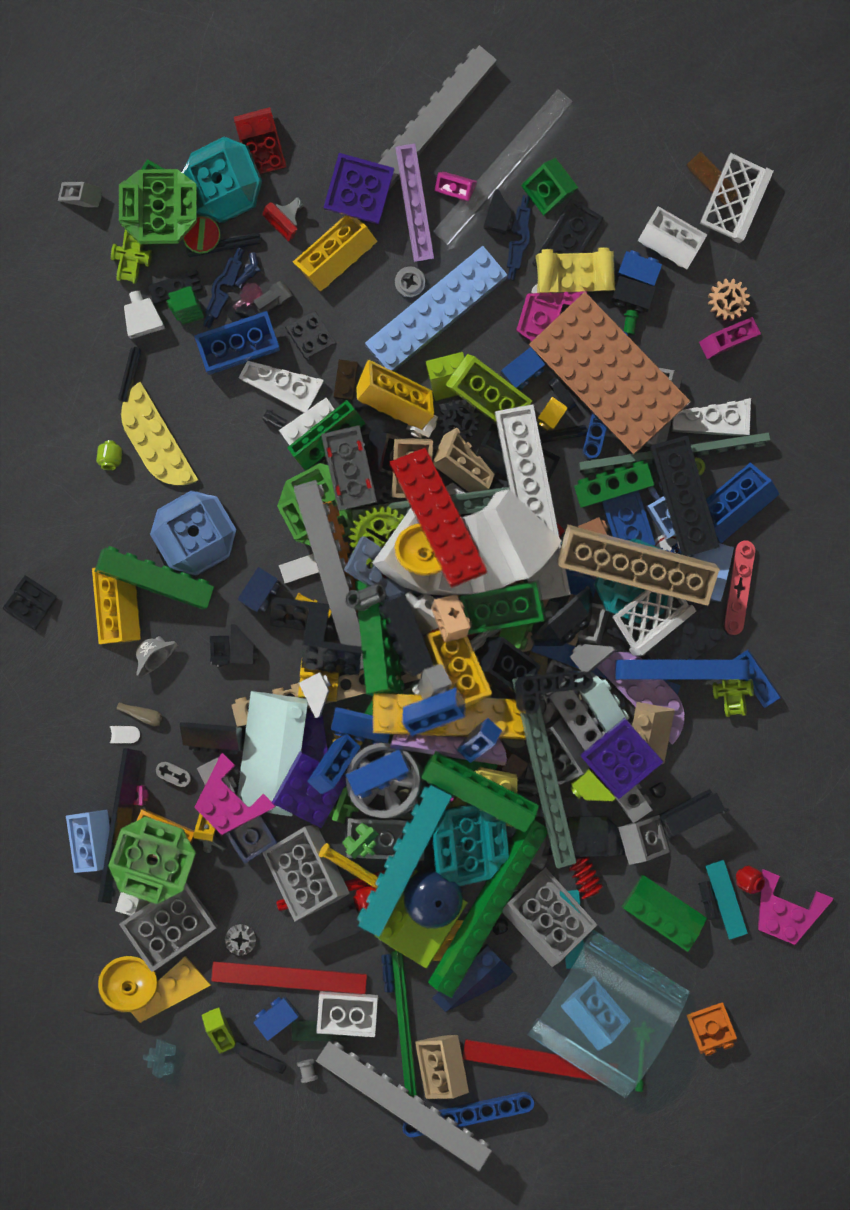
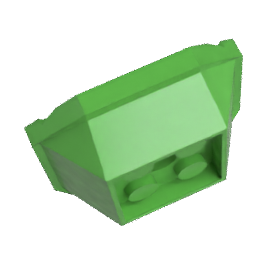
[119,169,197,244]
[277,463,364,546]
[109,816,196,904]

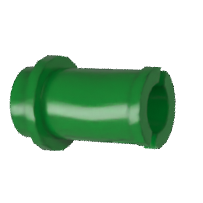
[623,310,639,335]

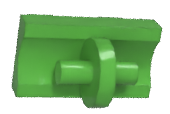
[329,787,359,824]
[342,823,379,859]

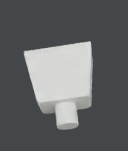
[124,291,165,339]
[406,592,438,635]

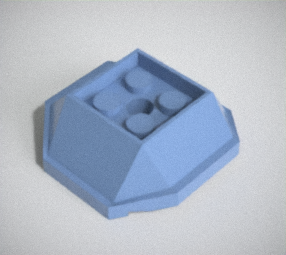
[150,491,236,576]

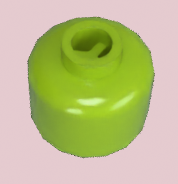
[96,440,122,470]

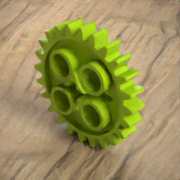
[349,505,404,567]

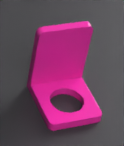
[134,785,148,806]

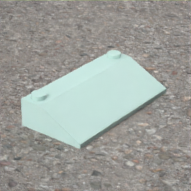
[237,691,308,816]

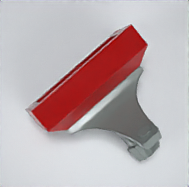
[262,197,303,242]

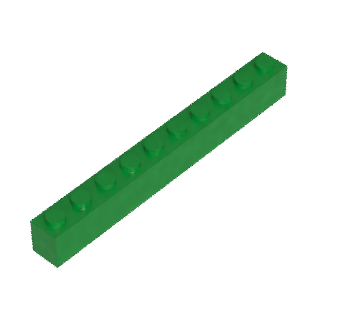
[428,820,548,998]

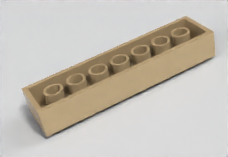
[557,525,720,606]

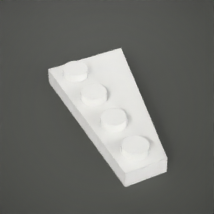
[239,361,324,413]
[672,398,751,437]

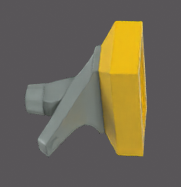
[193,814,227,853]

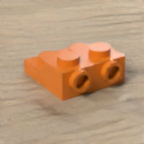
[687,1002,737,1056]

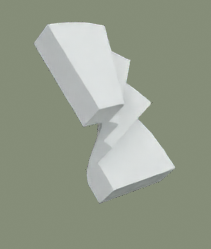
[373,489,562,596]

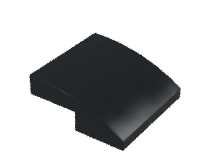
[3,575,57,630]

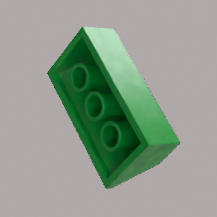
[621,875,707,952]

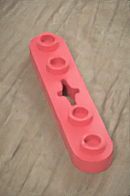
[724,541,755,635]

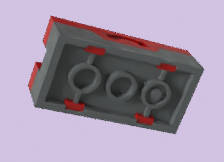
[321,426,377,511]

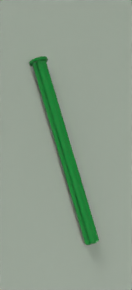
[391,950,417,1098]

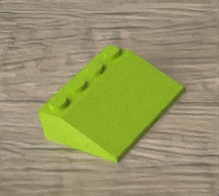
[375,870,468,968]

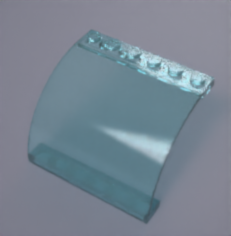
[528,930,690,1098]

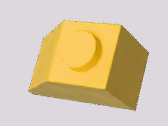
[537,397,568,431]

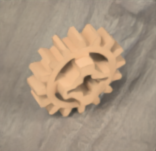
[708,279,750,321]

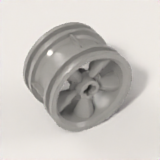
[346,743,426,819]

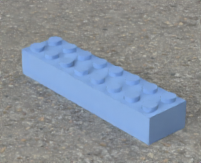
[365,246,507,372]

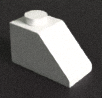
[299,673,331,718]

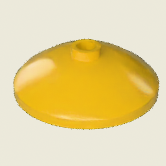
[395,524,442,575]
[98,956,157,1012]

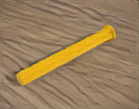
[319,843,378,888]

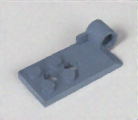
[344,536,424,598]

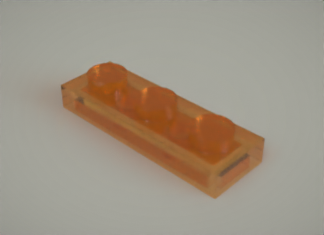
[686,151,737,205]

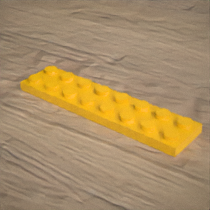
[373,693,526,739]

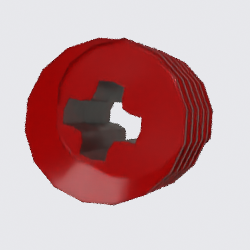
[569,856,603,899]

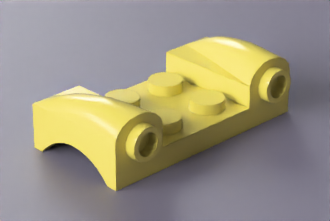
[536,248,615,293]

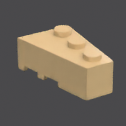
[433,428,495,492]

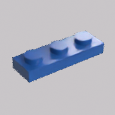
[732,649,781,708]

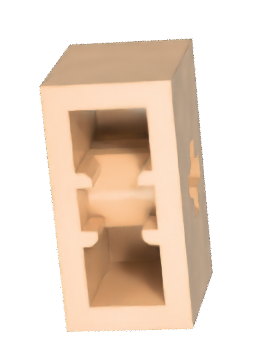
[431,594,471,642]

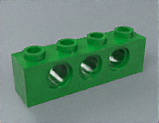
[287,400,366,471]
[574,460,656,508]

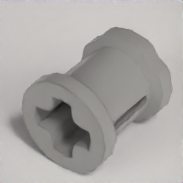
[297,1059,318,1083]

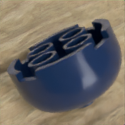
[403,868,463,929]

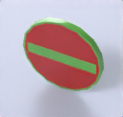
[183,216,221,253]

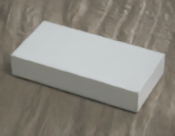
[279,554,319,584]

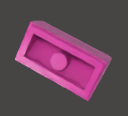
[435,172,477,201]

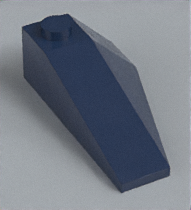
[432,944,514,1012]

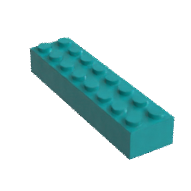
[357,784,452,937]

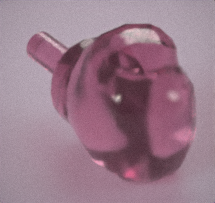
[233,283,263,310]

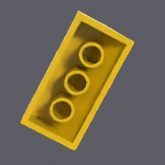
[293,215,378,292]
[357,360,434,430]
[92,568,141,644]
[423,630,492,708]

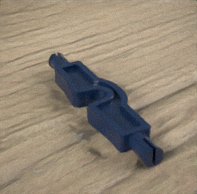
[507,195,531,281]
[203,248,245,329]

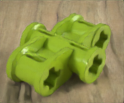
[111,230,152,284]
[713,679,754,717]

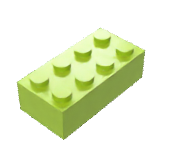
[445,354,532,424]

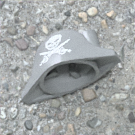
[136,636,178,678]

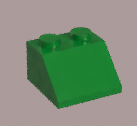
[521,158,578,216]

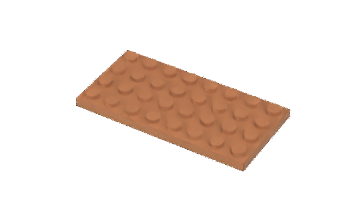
[529,292,690,455]

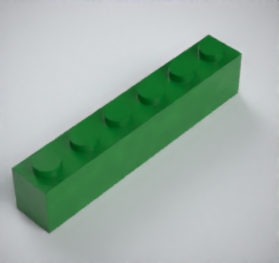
[94,546,214,610]
[422,751,539,832]

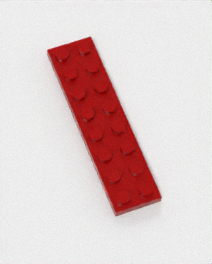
[390,448,487,588]

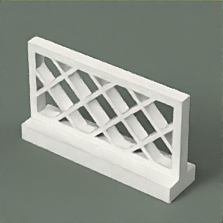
[700,153,773,243]
[613,590,696,656]

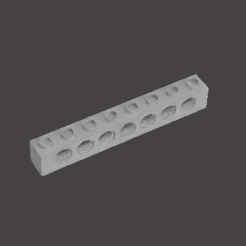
[546,681,652,823]

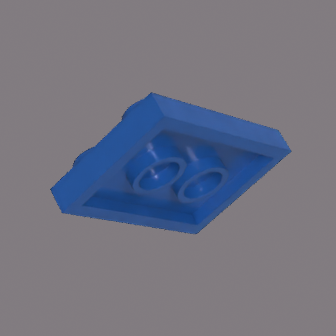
[602,490,656,546]

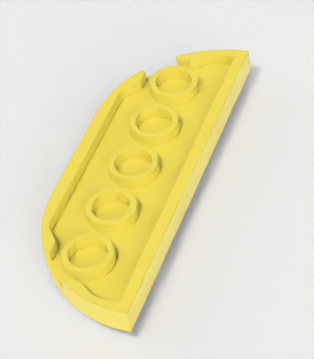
[121,382,199,486]

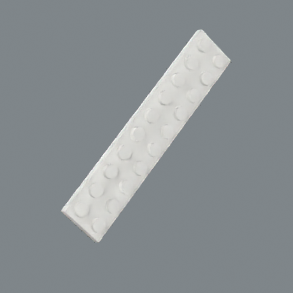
[495,405,570,600]

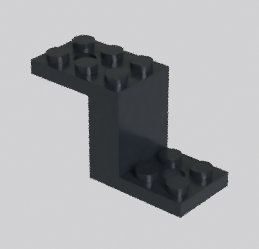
[270,597,362,675]

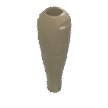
[117,703,163,726]

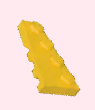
[131,956,211,1023]

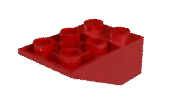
[234,107,286,174]

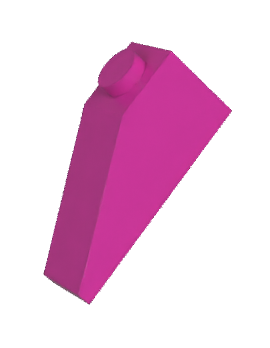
[699,317,761,359]

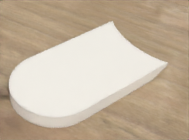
[110,726,140,743]

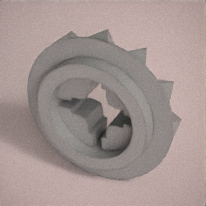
[395,267,425,297]
[225,924,256,956]

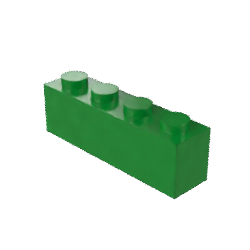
[167,286,204,325]

